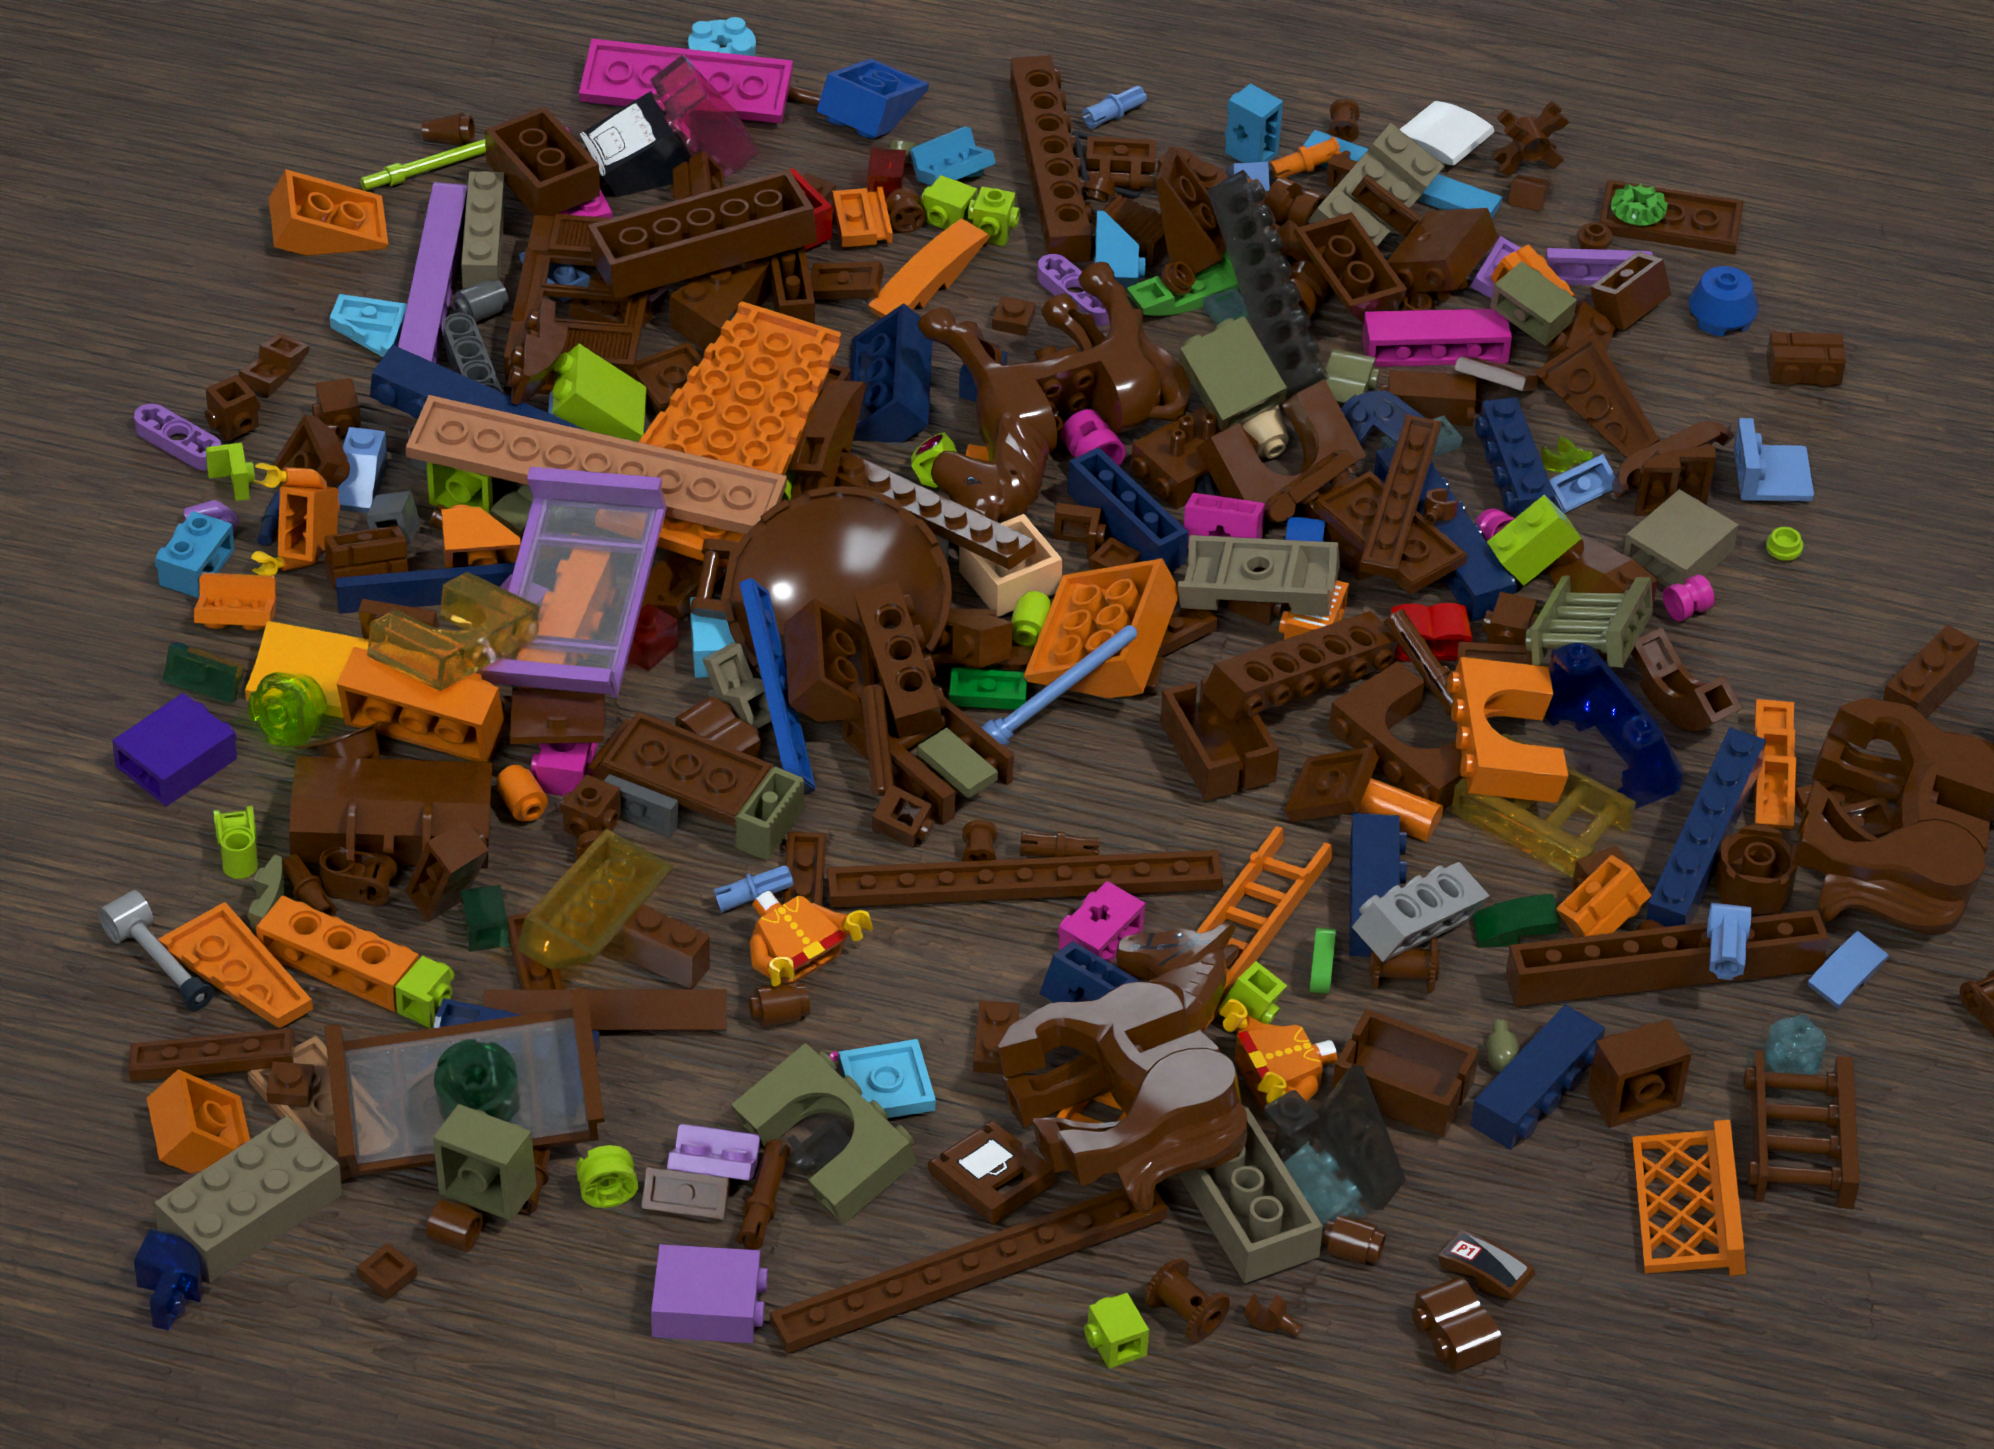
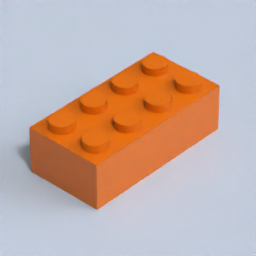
[336,646,505,762]

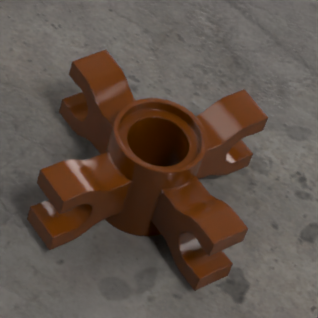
[1492,101,1570,177]

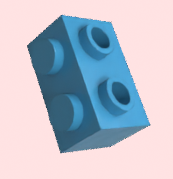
[155,511,235,598]

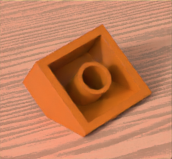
[441,505,521,568]
[146,1069,250,1173]

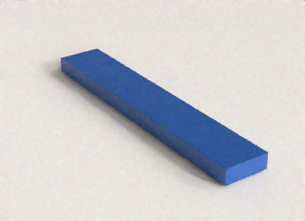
[739,578,816,795]

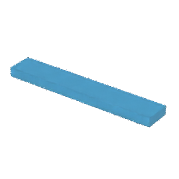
[1304,130,1502,218]

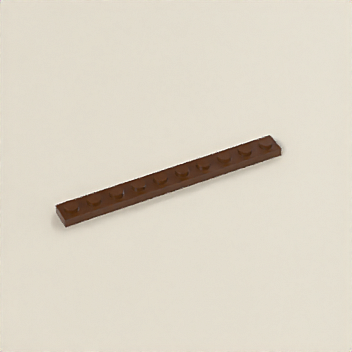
[827,850,1223,907]
[770,1188,1168,1353]

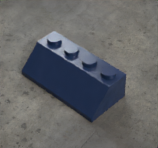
[850,303,933,443]

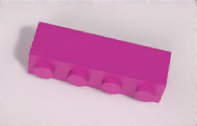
[1362,309,1512,367]

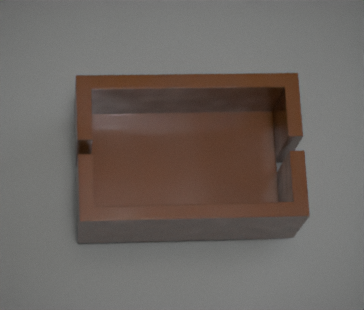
[1160,678,1279,801]
[1331,1009,1479,1137]

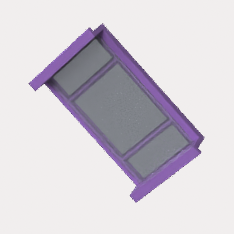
[474,467,667,698]

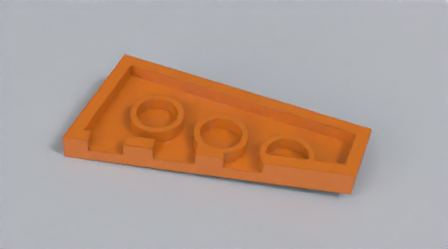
[158,902,313,1029]

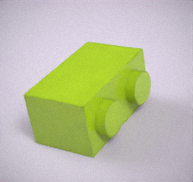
[1487,495,1582,586]

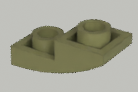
[247,854,285,937]

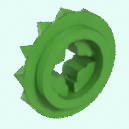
[1611,183,1668,226]

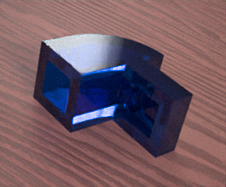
[134,1229,203,1331]

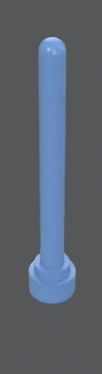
[981,625,1137,746]

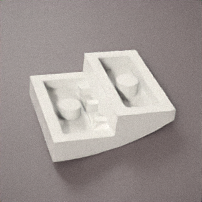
[1400,101,1494,165]

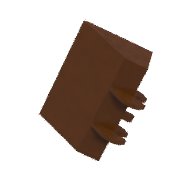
[289,756,492,868]

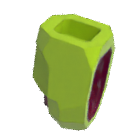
[911,432,957,488]

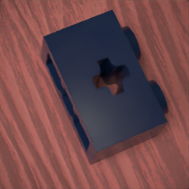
[1039,941,1139,1003]

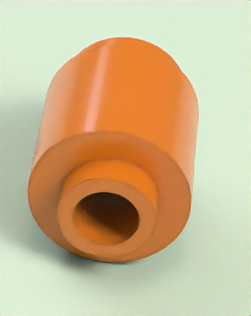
[497,765,548,822]

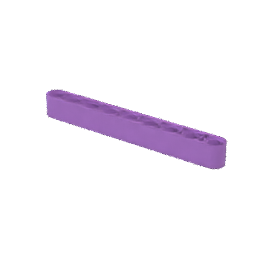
[398,182,468,364]

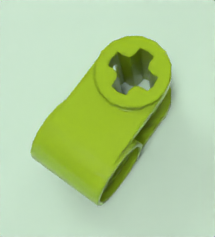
[213,805,258,879]

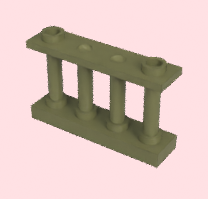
[1525,576,1653,667]

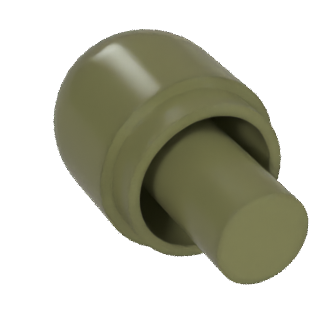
[1486,1020,1519,1072]

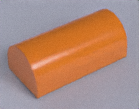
[1356,778,1443,842]

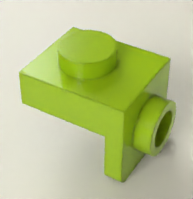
[205,443,255,501]

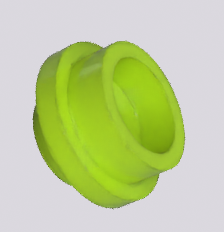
[1766,527,1803,561]

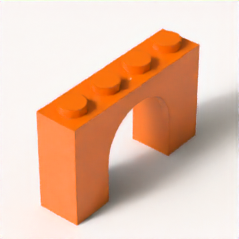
[1447,657,1568,803]

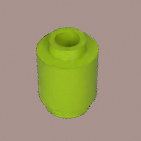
[1011,591,1051,647]

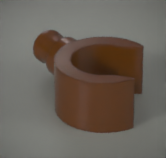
[1424,488,1458,524]
[1244,1292,1303,1337]

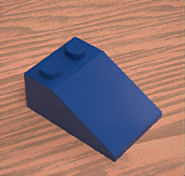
[816,58,929,139]

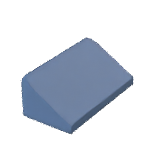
[1549,454,1616,513]

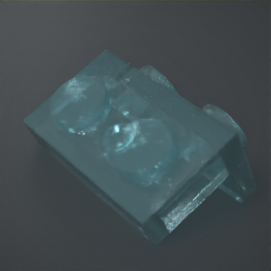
[1284,1143,1367,1236]

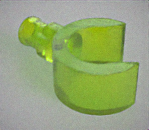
[1541,436,1593,472]

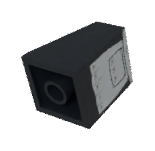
[580,91,692,197]

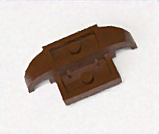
[1612,421,1735,499]

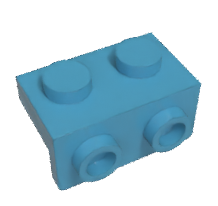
[910,126,996,186]

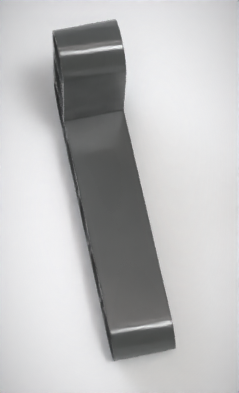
[408,313,503,470]

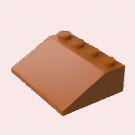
[1024,558,1179,699]

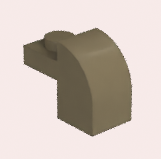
[702,643,772,729]

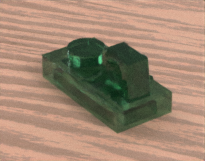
[163,642,244,703]

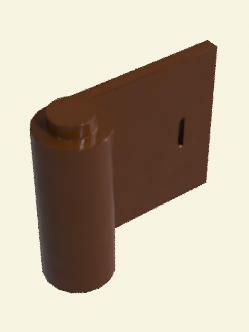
[505,688,605,744]

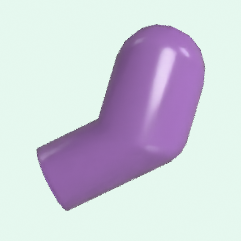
[184,500,239,534]

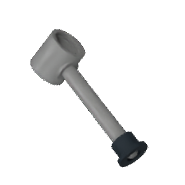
[98,890,214,1011]

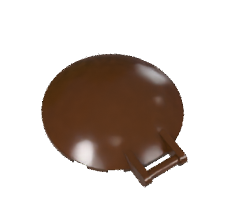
[690,486,952,686]

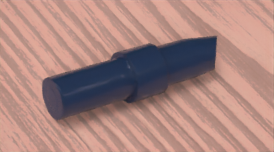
[257,491,280,546]

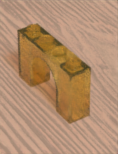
[367,572,540,691]

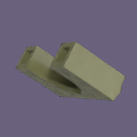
[731,1043,917,1225]

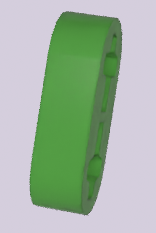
[1309,927,1336,995]

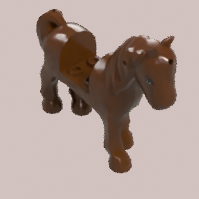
[917,261,1190,523]

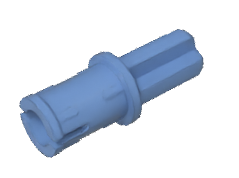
[1082,86,1147,129]
[713,866,793,913]

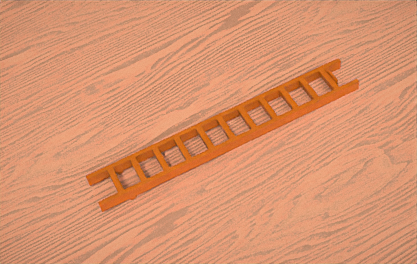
[1056,826,1332,1124]

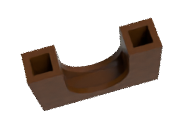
[1196,379,1366,503]
[1329,661,1469,810]

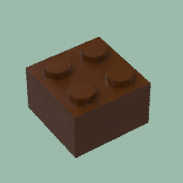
[1587,1019,1691,1128]

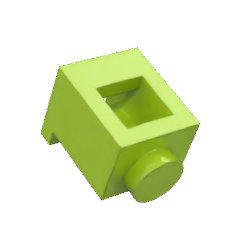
[395,955,455,1029]

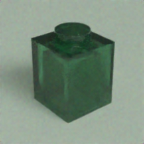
[461,885,509,952]

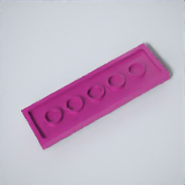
[579,39,794,124]

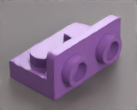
[667,1124,760,1180]

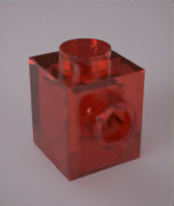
[627,603,678,671]

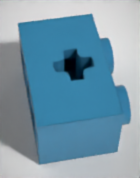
[1225,83,1283,163]

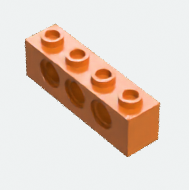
[256,895,419,1012]

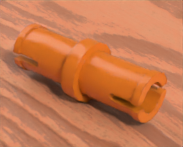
[1270,137,1342,180]

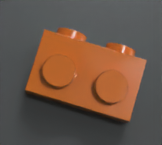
[194,573,276,630]

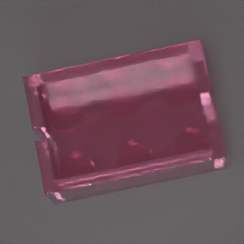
[650,55,759,177]

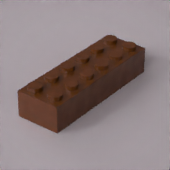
[588,169,817,299]

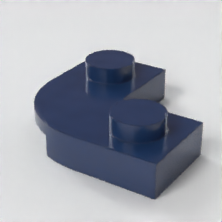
[1341,390,1424,446]

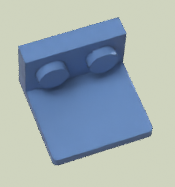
[1733,418,1814,501]

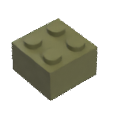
[433,1104,537,1221]

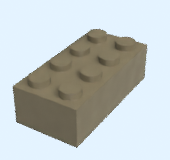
[1178,1107,1323,1283]
[154,1116,342,1283]

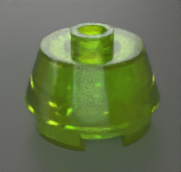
[248,672,327,747]

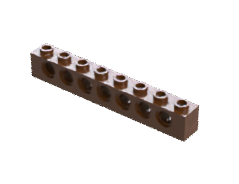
[1010,55,1096,262]

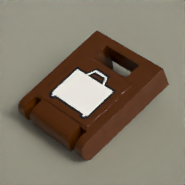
[928,1120,1055,1224]

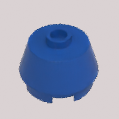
[1688,266,1759,336]

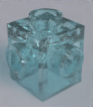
[1764,1013,1826,1075]

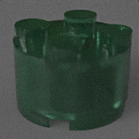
[434,1039,520,1122]

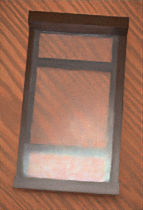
[324,988,605,1176]

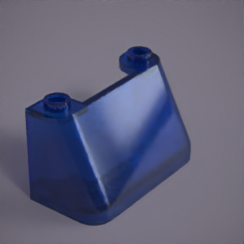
[1545,643,1684,813]

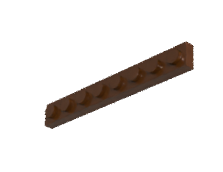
[834,452,1036,570]

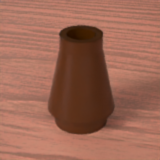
[422,112,475,146]

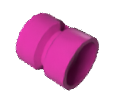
[1060,410,1126,466]

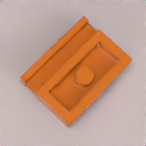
[832,187,893,247]

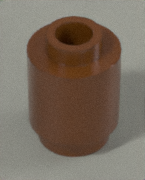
[749,981,810,1027]
[1322,1214,1386,1265]

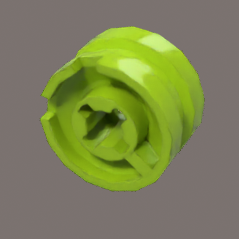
[576,1145,638,1208]

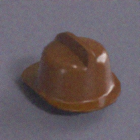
[294,721,382,759]

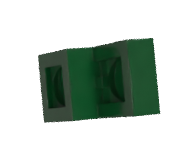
[1472,894,1560,948]

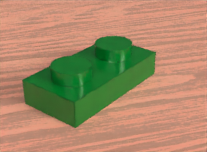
[949,668,1027,710]

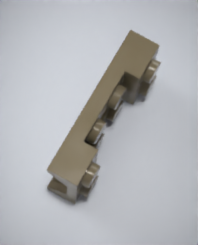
[1308,123,1444,247]
[1178,535,1340,616]

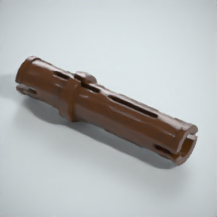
[1384,609,1453,715]
[737,1139,790,1250]

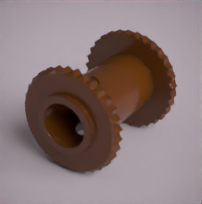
[1369,937,1440,993]
[1145,1258,1230,1342]

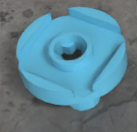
[688,17,756,56]

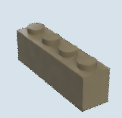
[461,171,505,289]

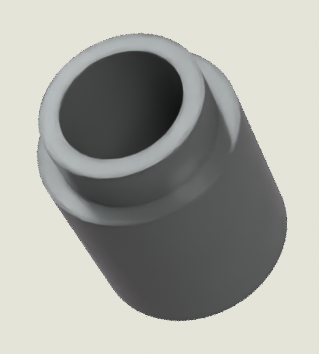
[453,280,509,322]

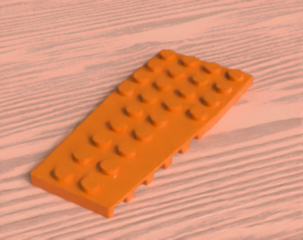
[595,302,841,569]

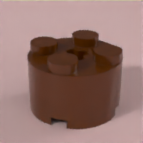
[1715,825,1798,915]

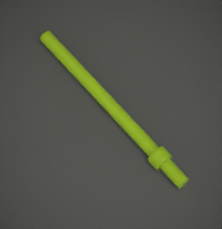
[360,139,486,191]

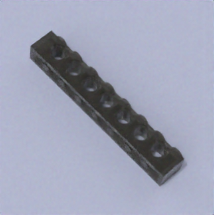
[1207,170,1329,403]

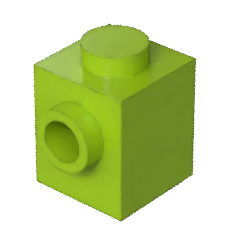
[921,175,978,230]
[1217,961,1288,1024]
[1084,1293,1149,1369]

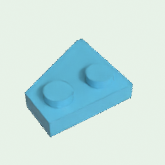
[330,294,407,357]

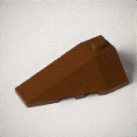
[1543,533,1658,604]

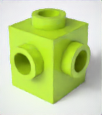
[968,186,1020,246]

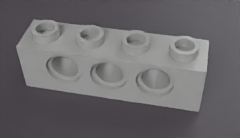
[1352,862,1490,962]

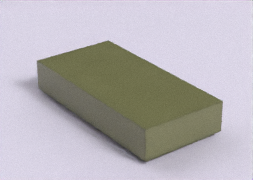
[917,728,998,799]

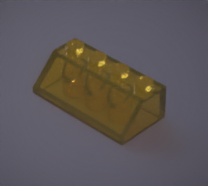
[517,829,673,969]

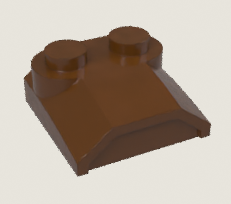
[272,414,350,488]

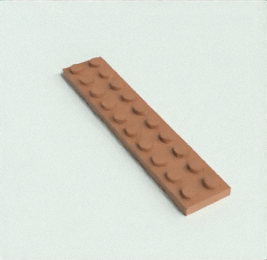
[406,395,787,535]

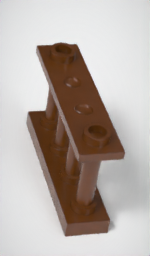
[842,685,1014,825]
[1744,1050,1860,1209]

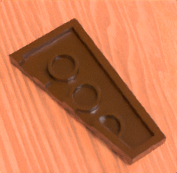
[1534,332,1661,459]

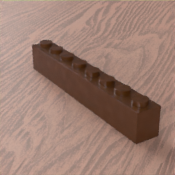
[1505,909,1829,1006]

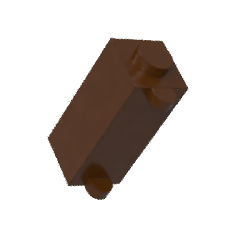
[1380,370,1476,426]

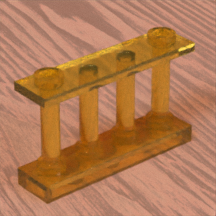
[1451,733,1636,878]

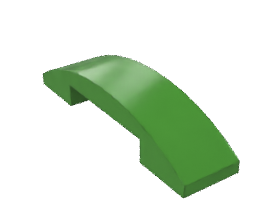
[1127,241,1268,316]

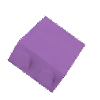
[651,1244,768,1344]

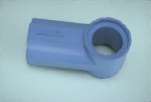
[1707,902,1751,980]

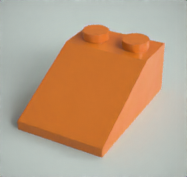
[269,169,388,256]

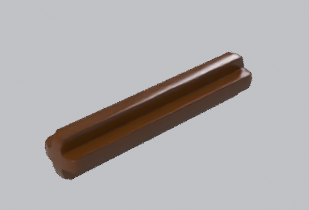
[861,685,894,797]

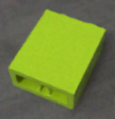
[552,344,646,442]

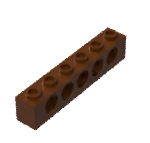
[1202,611,1398,721]

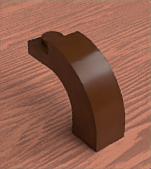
[1631,627,1743,731]

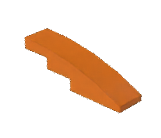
[868,218,990,318]
[1753,699,1796,830]

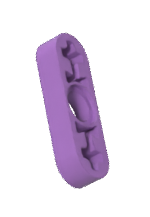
[1037,254,1110,326]
[134,404,222,471]

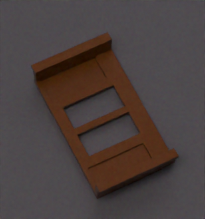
[504,214,650,395]

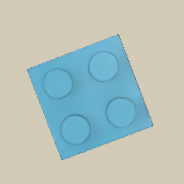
[838,1039,936,1118]

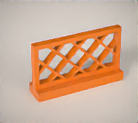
[1632,1119,1746,1276]

